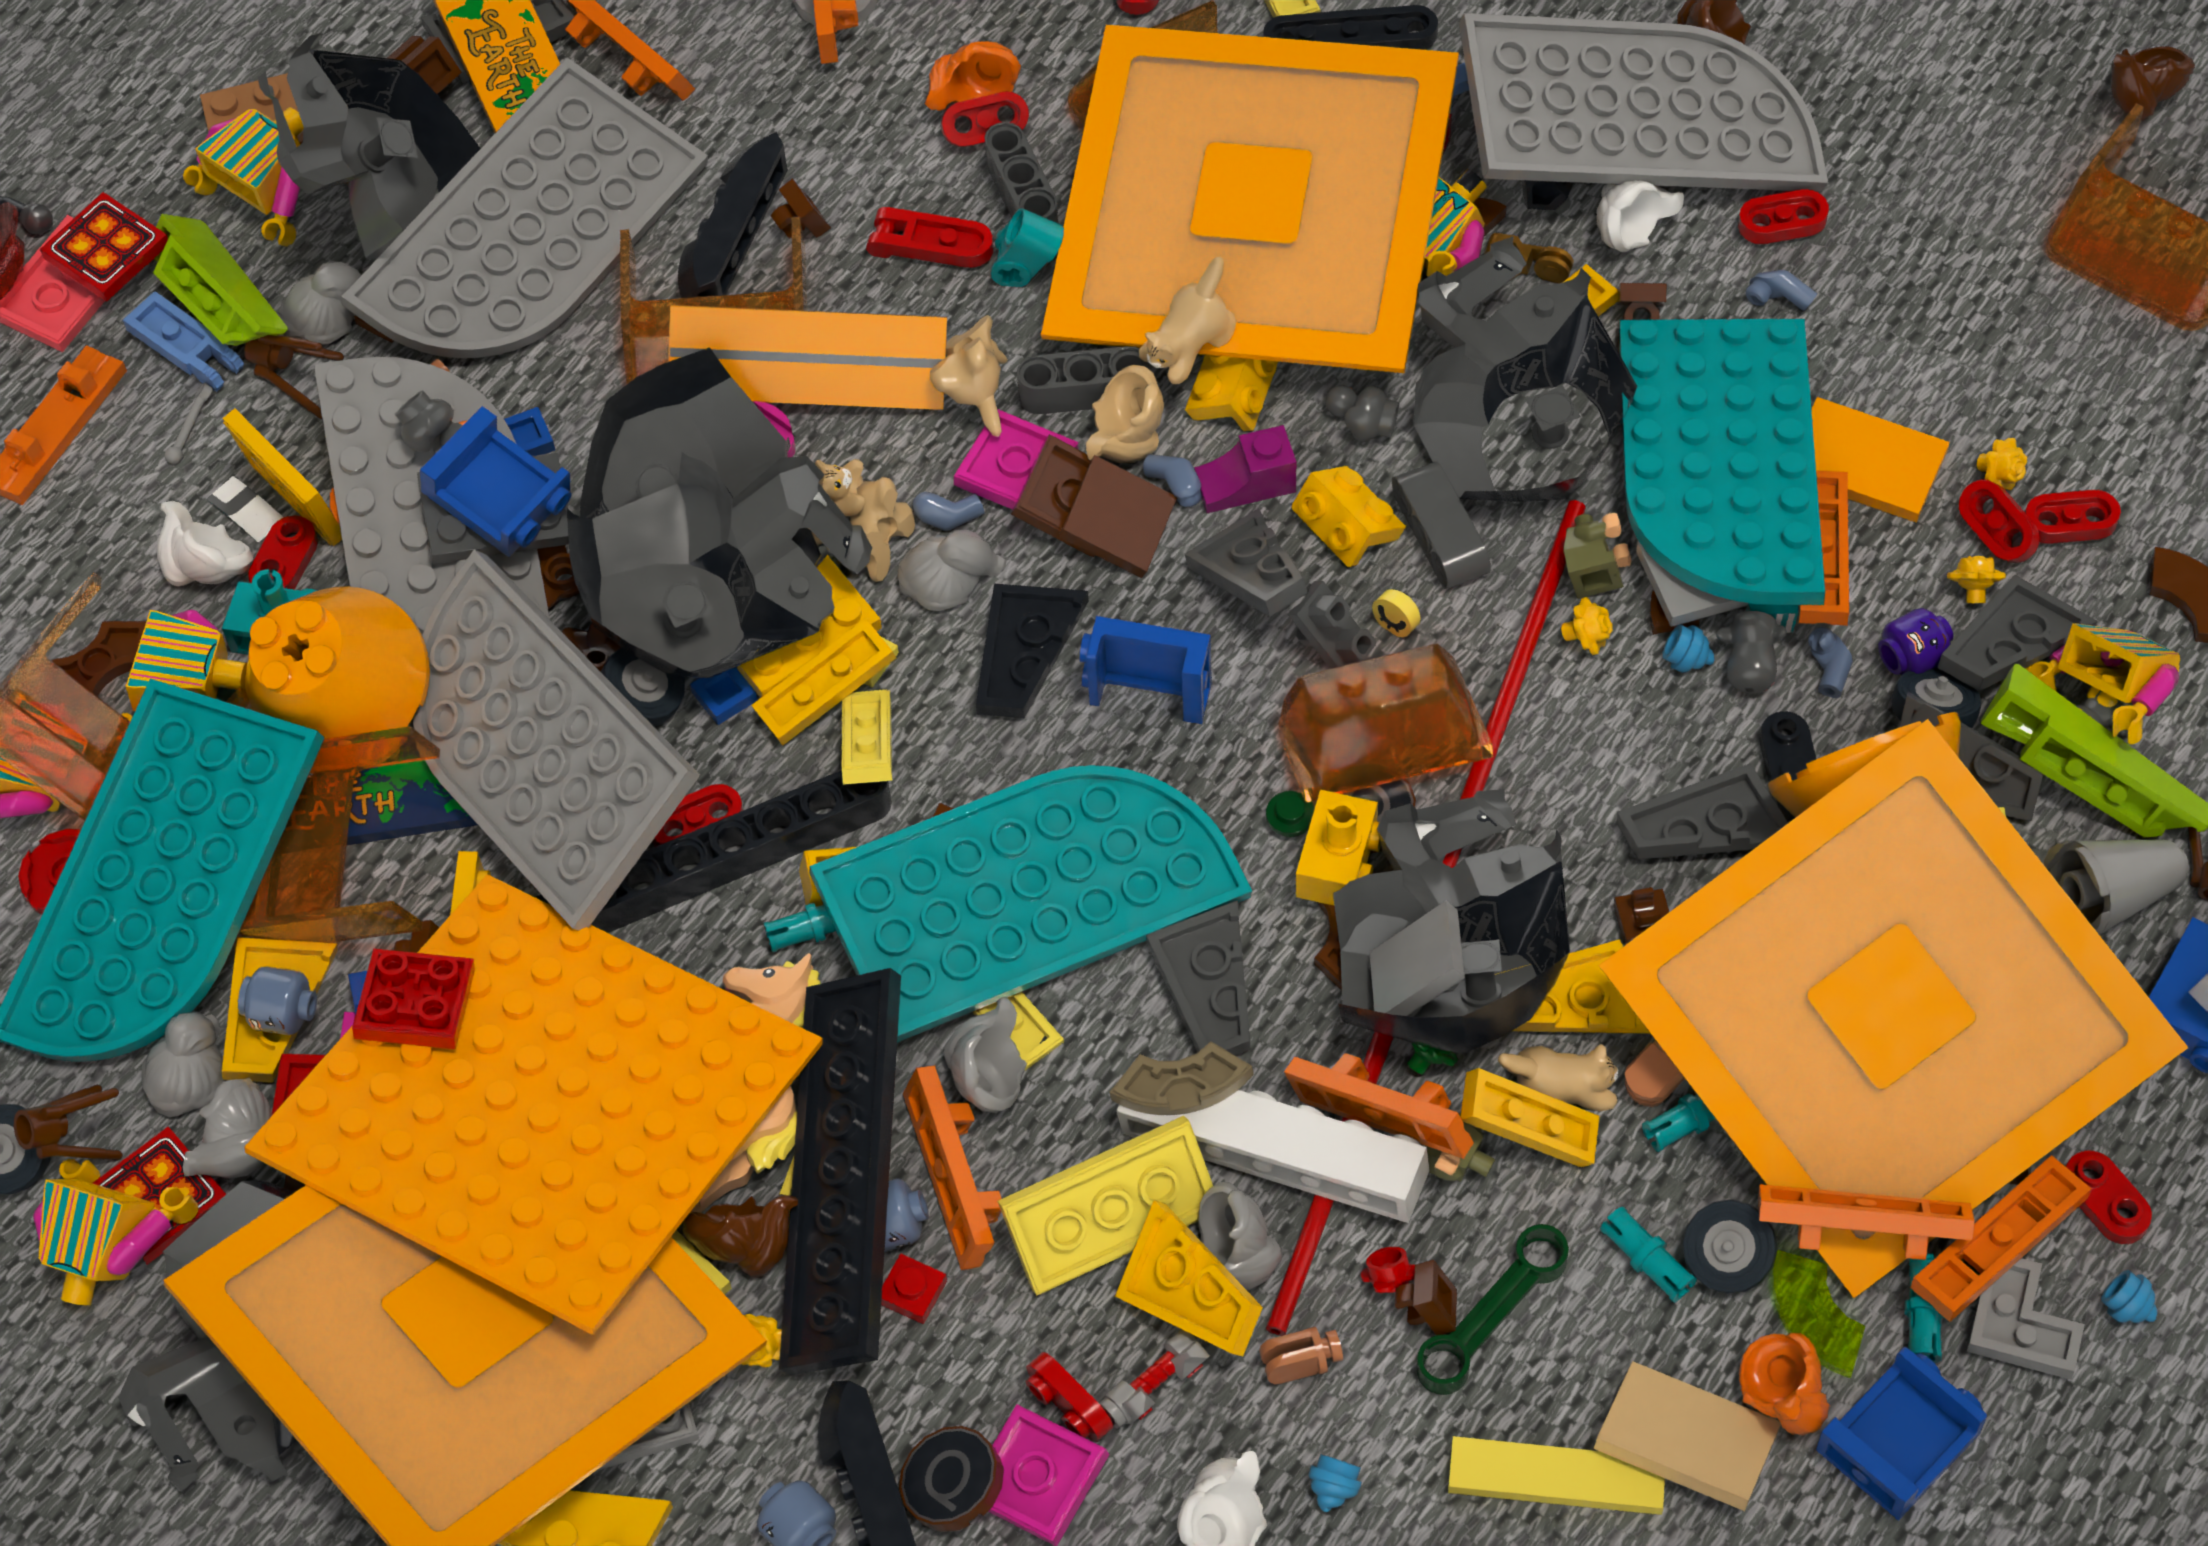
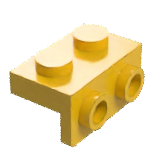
[1185,355,1278,431]
[1292,466,1406,567]

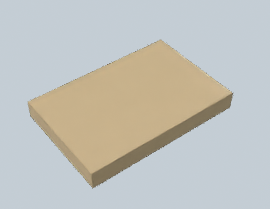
[1594,1361,1781,1511]

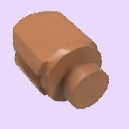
[1625,1040,1685,1107]
[1259,1327,1343,1384]

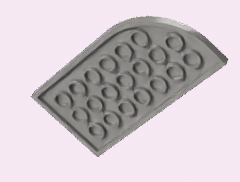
[1459,13,1828,192]
[342,57,708,358]
[314,357,550,635]
[413,550,700,930]

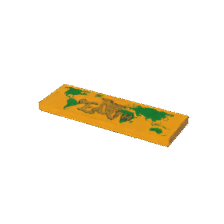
[433,0,560,133]

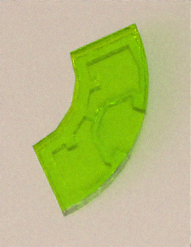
[1772,1250,1865,1379]

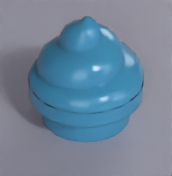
[1663,624,1715,673]
[2101,1270,2157,1323]
[1308,1454,1362,1512]

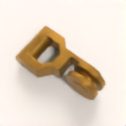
[1484,233,1574,284]

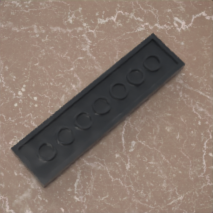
[779,968,901,1376]

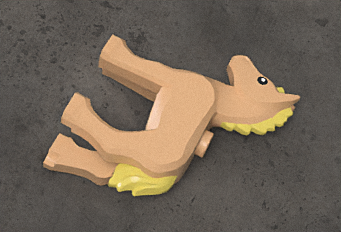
[692,953,821,1213]

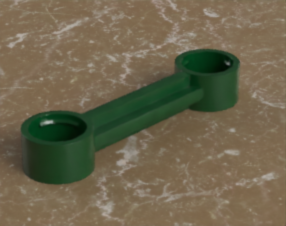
[1417,1224,1569,1395]

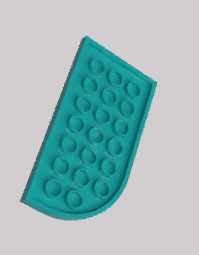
[1619,319,1825,605]
[0,678,325,1062]
[809,765,1252,1043]

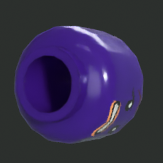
[1878,608,1954,675]

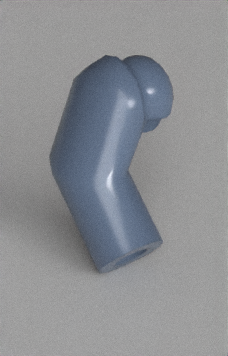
[1746,270,1817,312]
[1143,454,1202,507]
[912,492,985,531]
[1808,627,1853,698]

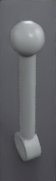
[164,383,213,464]

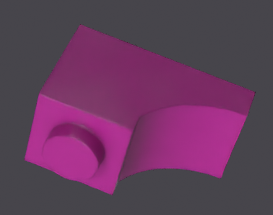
[1194,425,1297,514]

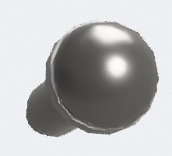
[0,196,53,234]

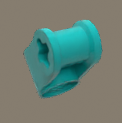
[991,208,1064,287]

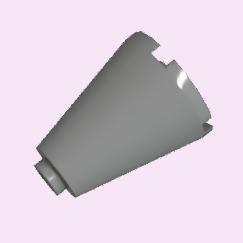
[2043,840,2189,935]

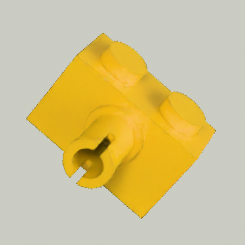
[1296,790,1381,906]

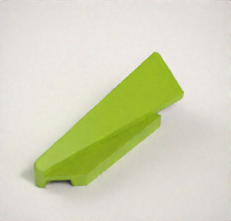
[153,214,288,346]
[1981,664,2208,838]

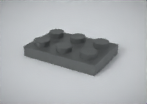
[417,453,569,564]

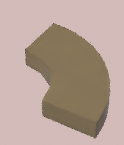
[1109,1041,1254,1115]

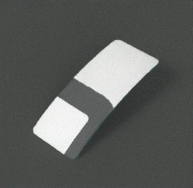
[206,476,284,542]

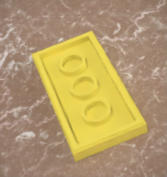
[997,1116,1213,1296]

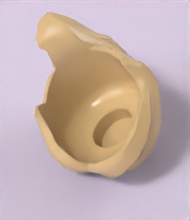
[1086,365,1164,463]

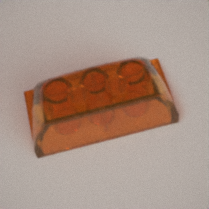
[1278,644,1493,803]

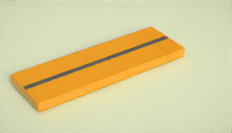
[669,305,947,410]

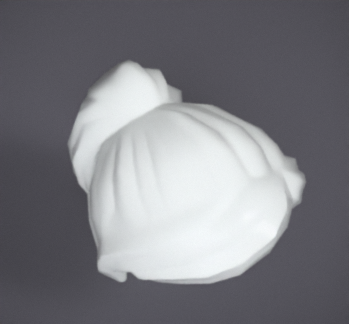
[1596,180,1684,252]
[157,501,253,586]
[1177,1451,1267,1546]

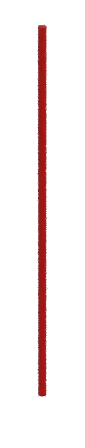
[1266,500,1586,1336]

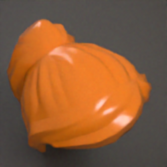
[925,41,1021,111]
[1739,1333,1830,1436]

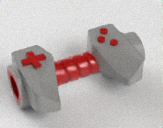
[1099,1329,1210,1429]

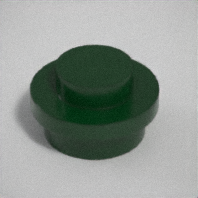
[1266,791,1315,837]

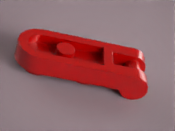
[866,207,994,268]

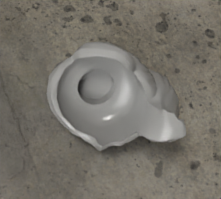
[279,261,361,345]
[898,530,1006,611]
[944,997,1027,1113]
[142,1012,225,1117]
[183,1078,272,1179]
[1198,1182,1283,1290]

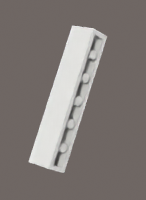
[1116,1090,1430,1223]

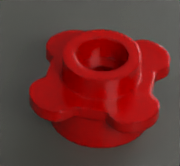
[1360,1247,1416,1293]

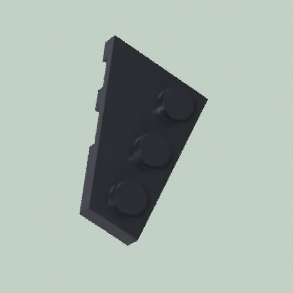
[976,583,1089,718]

